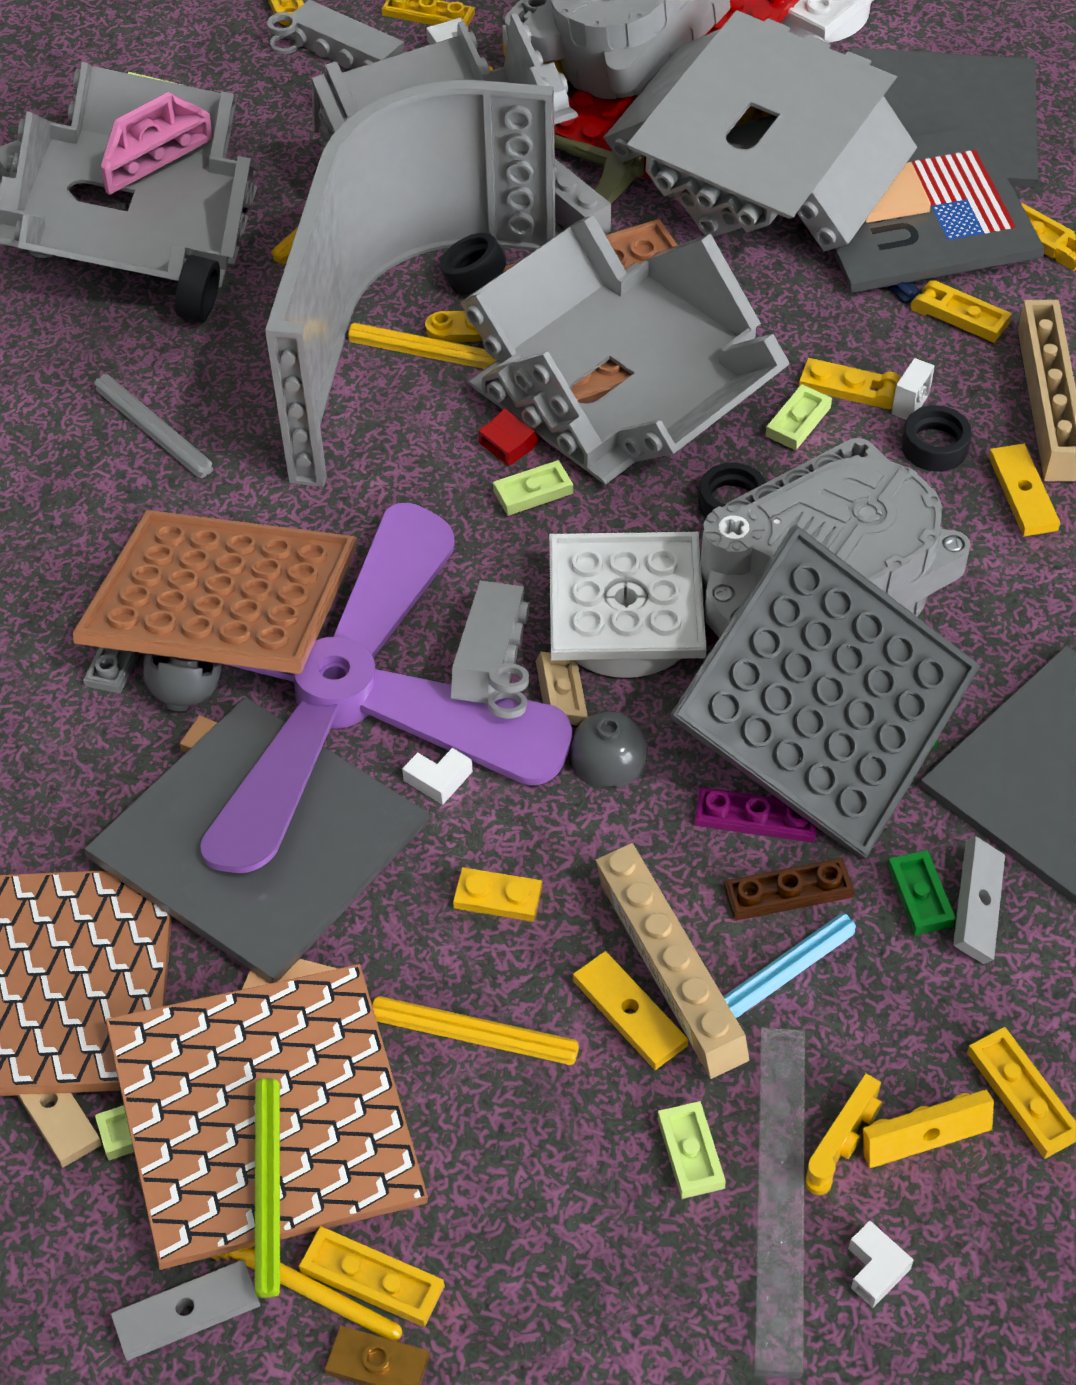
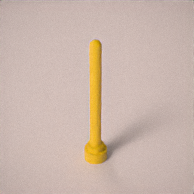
[210,1247,402,1341]

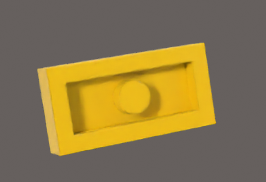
[453,867,542,922]

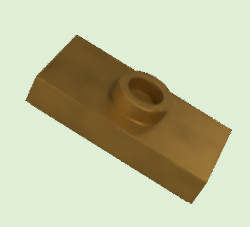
[325,1325,430,1385]

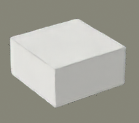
[891,358,935,420]

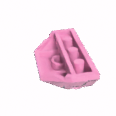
[101,92,213,195]

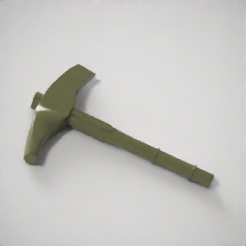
[554,134,646,204]

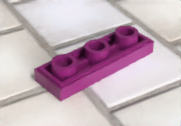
[694,787,817,843]

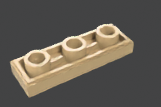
[17,1093,102,1168]

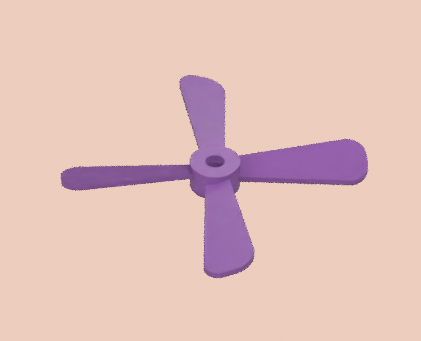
[200,503,572,873]

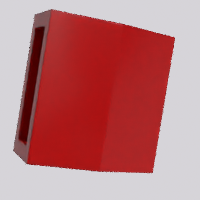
[478,408,540,467]

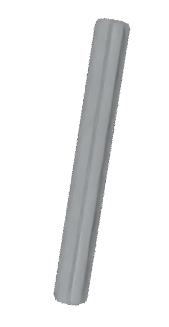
[94,374,213,479]

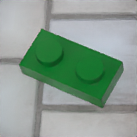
[887,850,956,936]

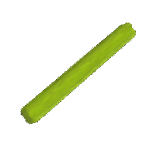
[255,1078,280,1298]

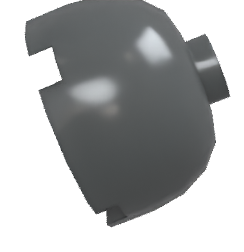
[143,653,222,711]
[569,710,648,788]

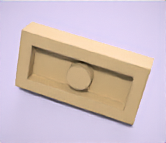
[536,652,588,726]

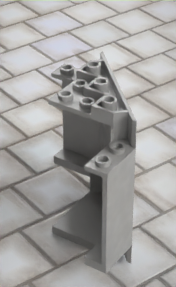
[603,10,918,252]
[311,12,579,153]
[0,62,260,287]
[460,215,790,485]

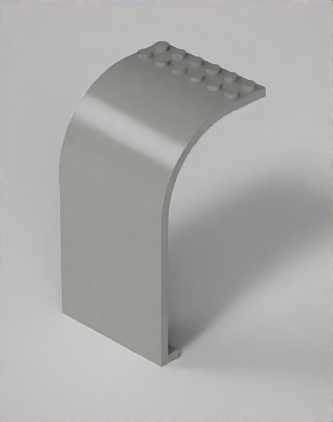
[265,80,555,487]

